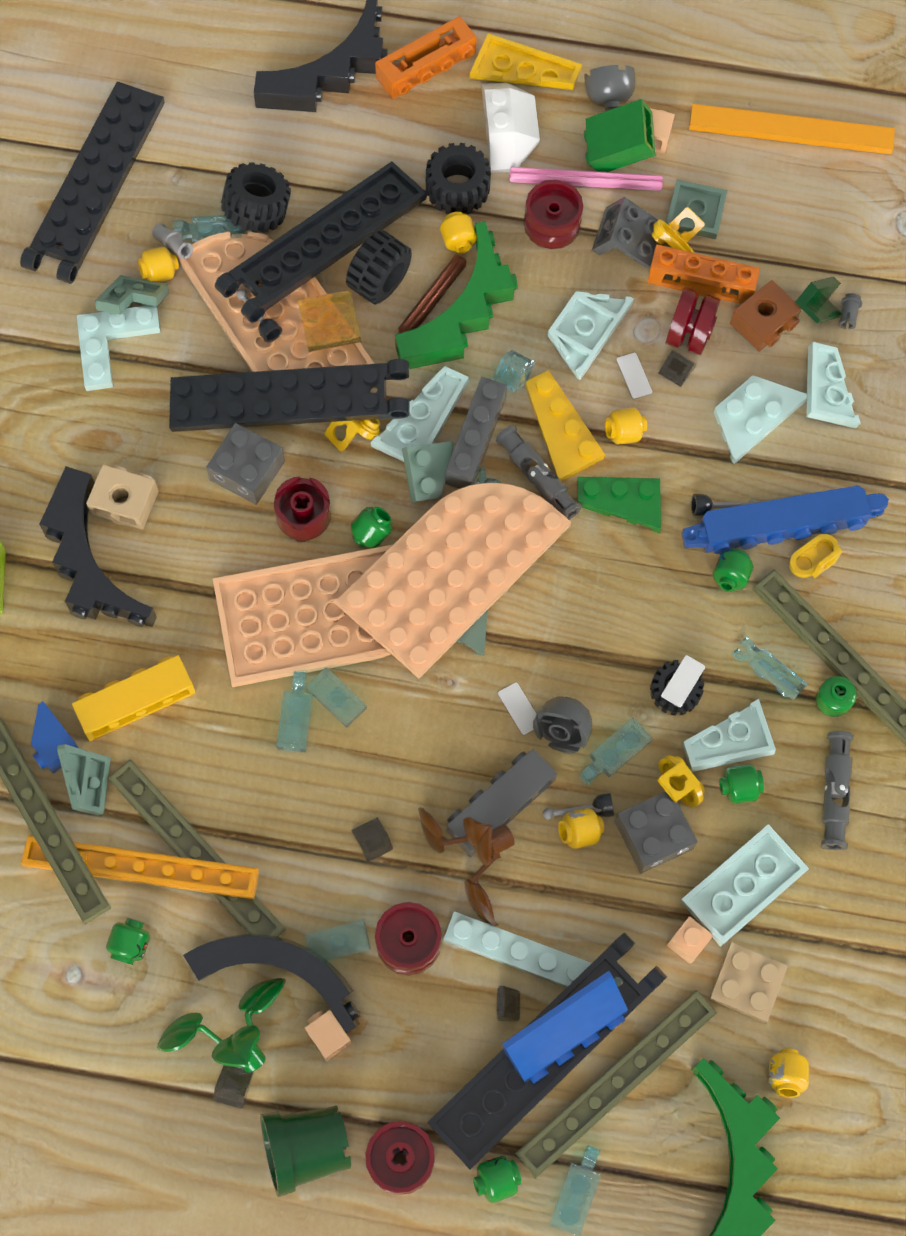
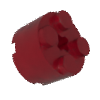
[274,477,331,542]

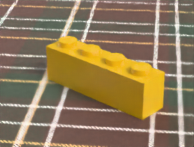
[72,655,196,742]

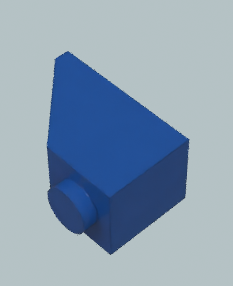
[31,701,79,774]

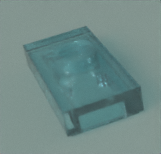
[306,667,367,728]
[305,919,371,960]

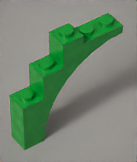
[395,221,518,369]
[691,1058,780,1236]

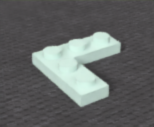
[76,306,161,391]

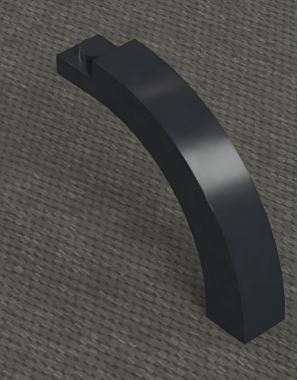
[183,934,360,1033]

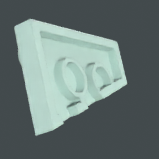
[806,342,861,428]
[683,699,776,772]

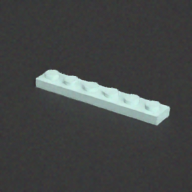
[443,911,622,988]

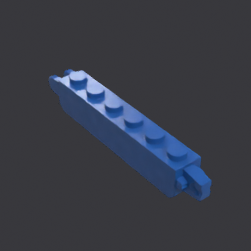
[681,485,889,554]

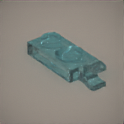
[173,216,245,243]
[732,638,808,700]
[276,671,313,752]
[580,718,653,786]
[549,1145,601,1236]

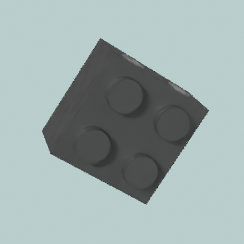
[206,423,285,505]
[614,791,698,874]

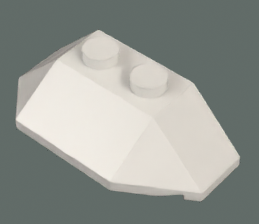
[481,82,540,173]

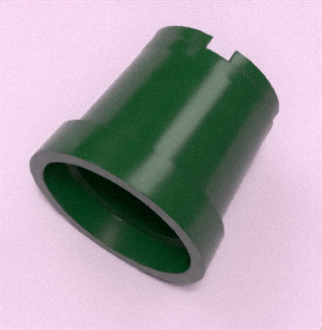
[260,1105,351,1197]

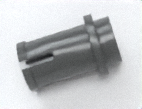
[839,293,863,329]

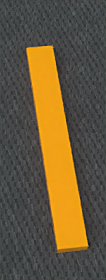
[689,104,895,155]
[21,835,260,900]

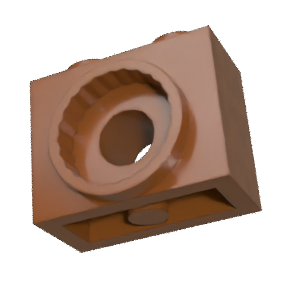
[730,280,802,352]

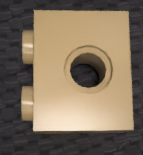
[86,465,159,530]

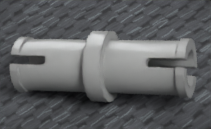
[152,224,193,259]

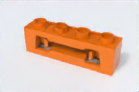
[375,16,477,99]
[647,244,760,304]

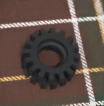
[650,660,704,716]

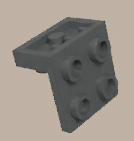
[592,197,658,268]

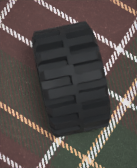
[426,143,491,214]
[221,162,291,233]
[346,230,412,305]

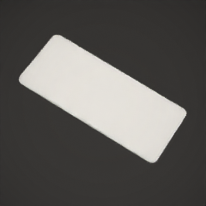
[616,353,652,399]
[661,655,705,707]
[498,683,536,735]

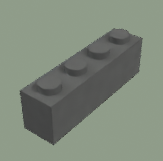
[445,376,507,489]
[446,748,557,857]

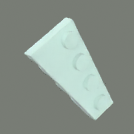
[371,366,469,462]

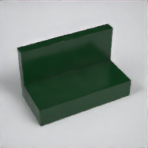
[795,276,841,324]

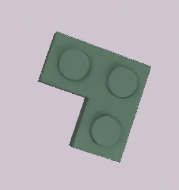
[95,275,169,315]

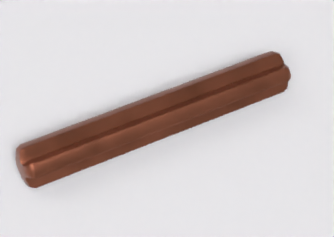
[398,254,466,334]

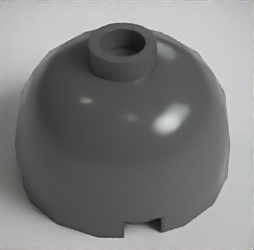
[584,65,635,110]
[533,696,592,753]

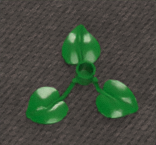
[157,978,286,1073]

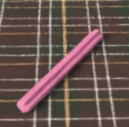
[509,167,663,191]

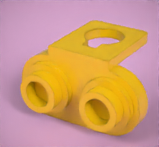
[652,207,705,253]
[324,419,380,451]
[789,534,843,578]
[658,755,705,808]

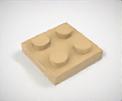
[709,942,788,1024]

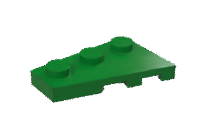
[577,476,661,533]

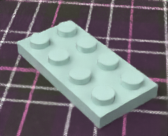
[680,824,809,947]

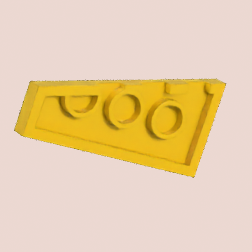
[470,33,582,90]
[525,370,605,481]

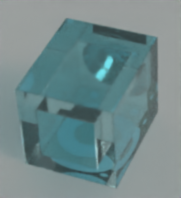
[492,350,535,392]

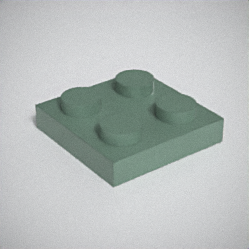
[666,179,727,239]

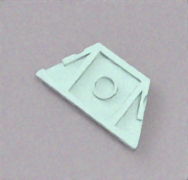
[548,291,634,380]
[713,375,807,464]

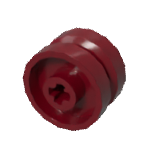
[524,180,584,249]
[665,287,721,356]
[375,902,442,976]
[365,1121,435,1195]

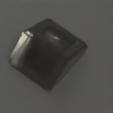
[658,350,697,387]
[352,817,393,862]
[496,986,520,1021]
[213,1065,254,1108]

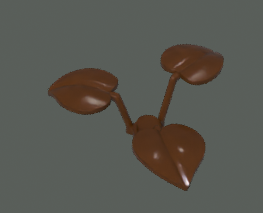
[418,807,515,927]

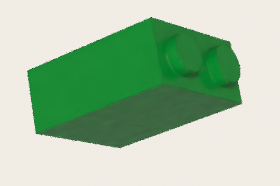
[584,99,656,172]

